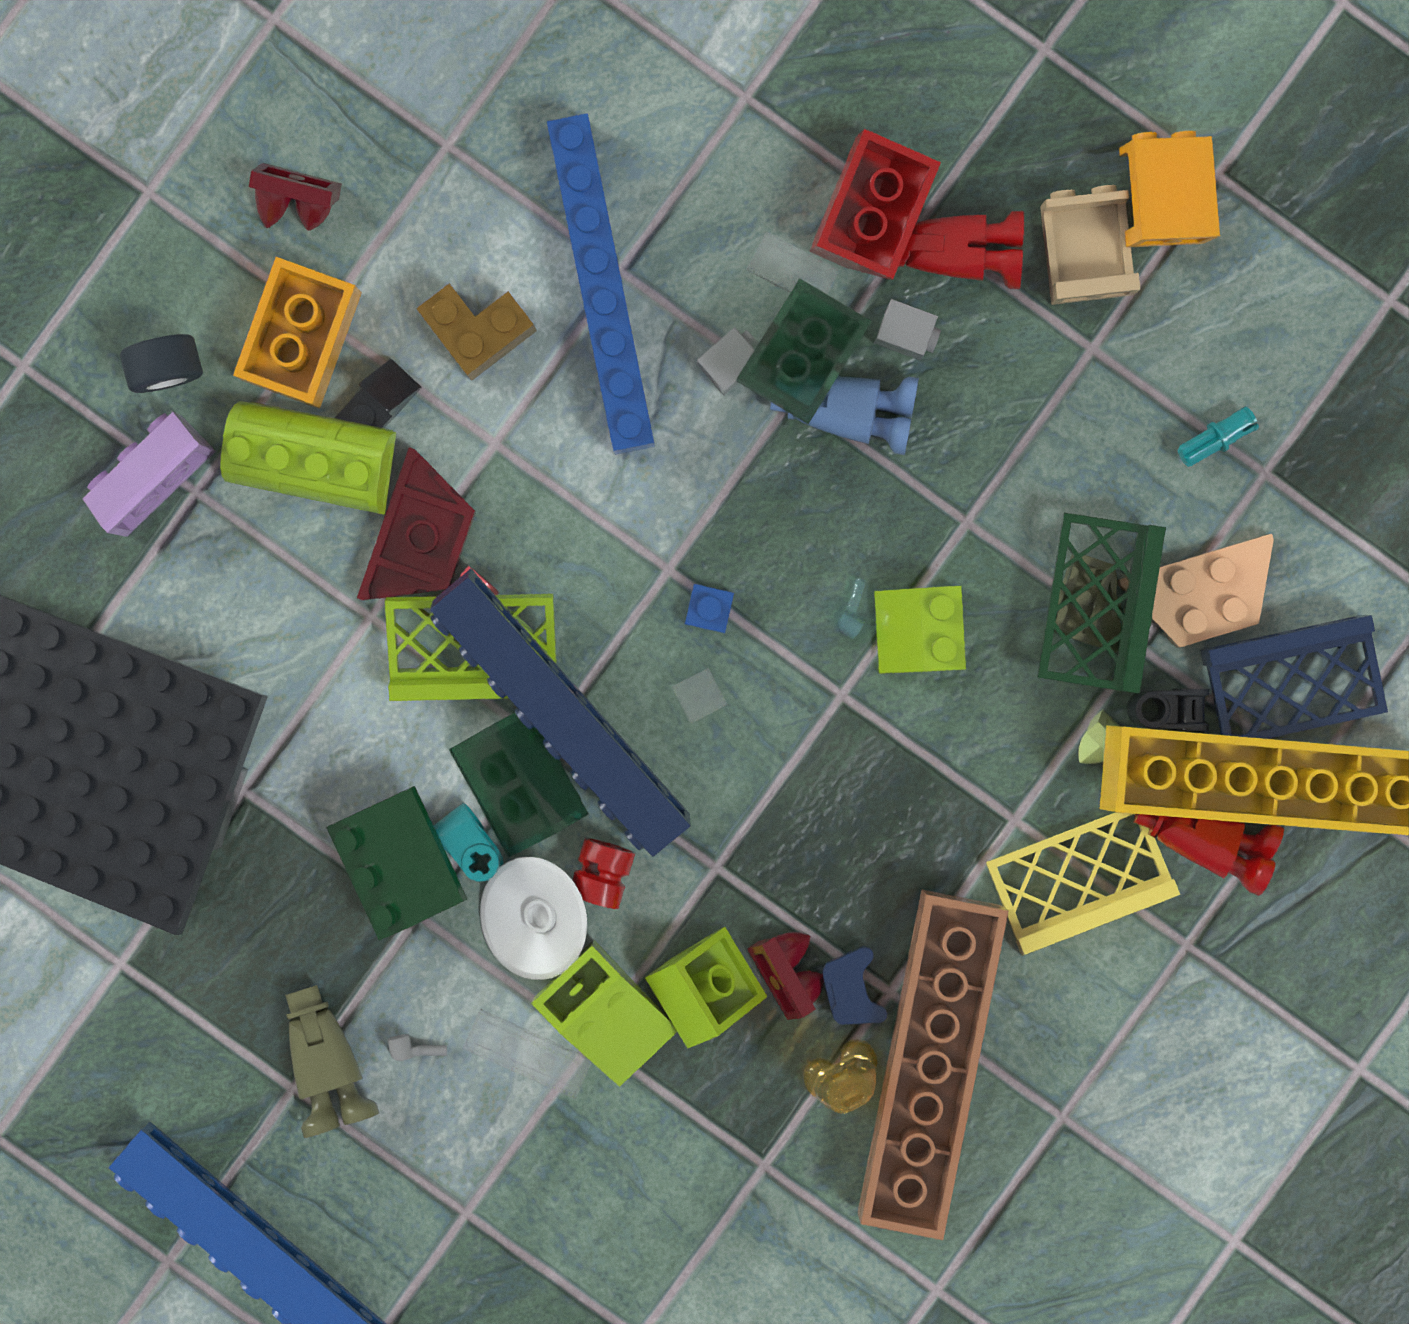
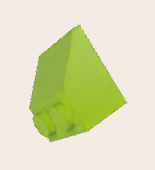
[874,586,966,674]
[645,927,767,1048]

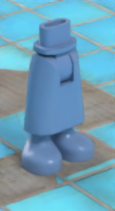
[770,376,919,455]

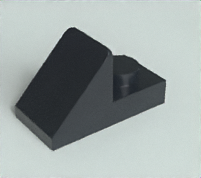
[335,359,422,428]

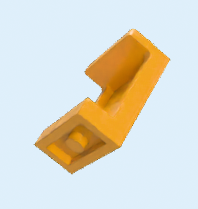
[1119,131,1220,247]

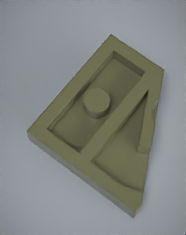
[1054,555,1122,653]

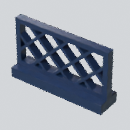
[1200,615,1388,739]

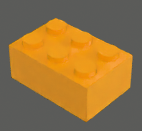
[233,257,362,409]

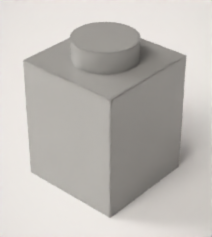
[874,299,941,360]
[697,327,762,395]

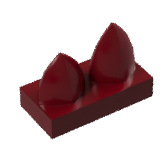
[248,163,342,231]
[747,932,824,1020]

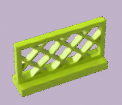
[385,594,557,701]

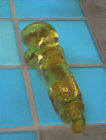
[803,1039,878,1114]

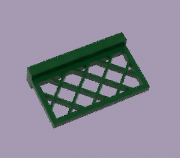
[1037,512,1166,693]

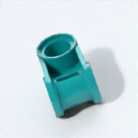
[433,802,504,882]

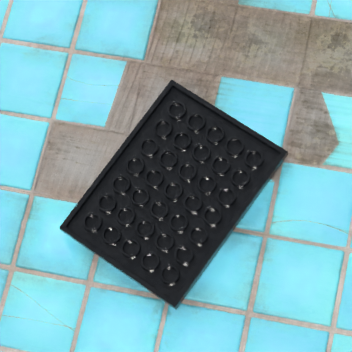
[0,595,268,935]

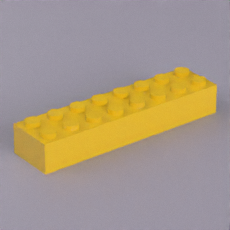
[1100,725,1409,835]

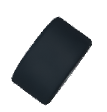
[120,334,203,393]

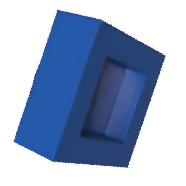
[685,584,734,633]

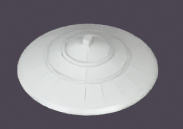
[480,857,587,980]

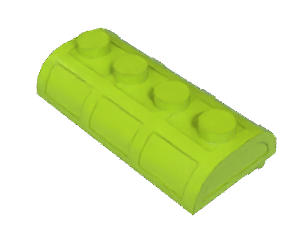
[220,401,396,515]

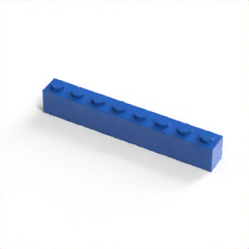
[547,113,655,455]
[109,1122,386,1324]

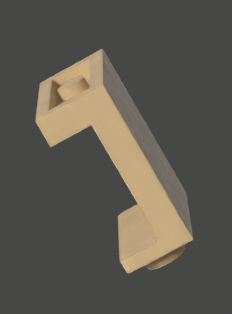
[1040,185,1140,305]

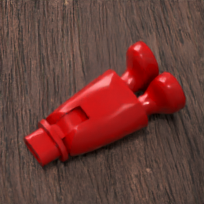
[899,211,1024,289]
[1133,814,1284,896]

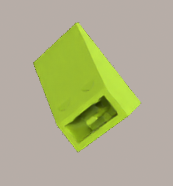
[531,940,677,1087]

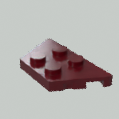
[357,447,476,601]

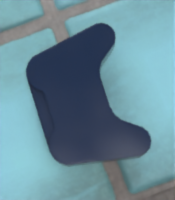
[822,946,887,1025]

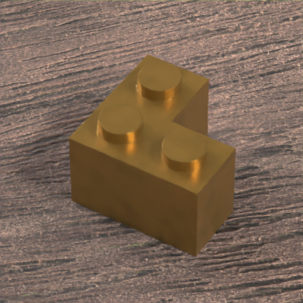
[416,283,537,381]

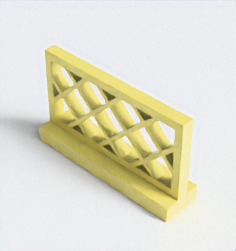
[986,812,1180,956]

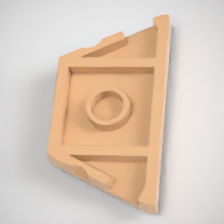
[1118,534,1274,648]

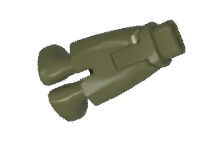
[285,985,379,1138]

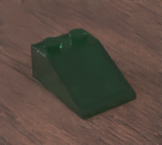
[736,278,872,425]

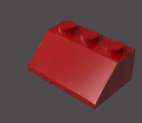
[809,129,941,280]

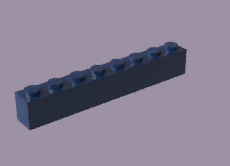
[430,568,691,857]

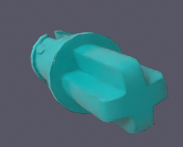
[1177,406,1259,467]

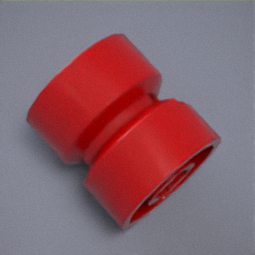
[572,837,636,909]

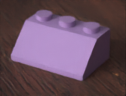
[83,412,216,537]

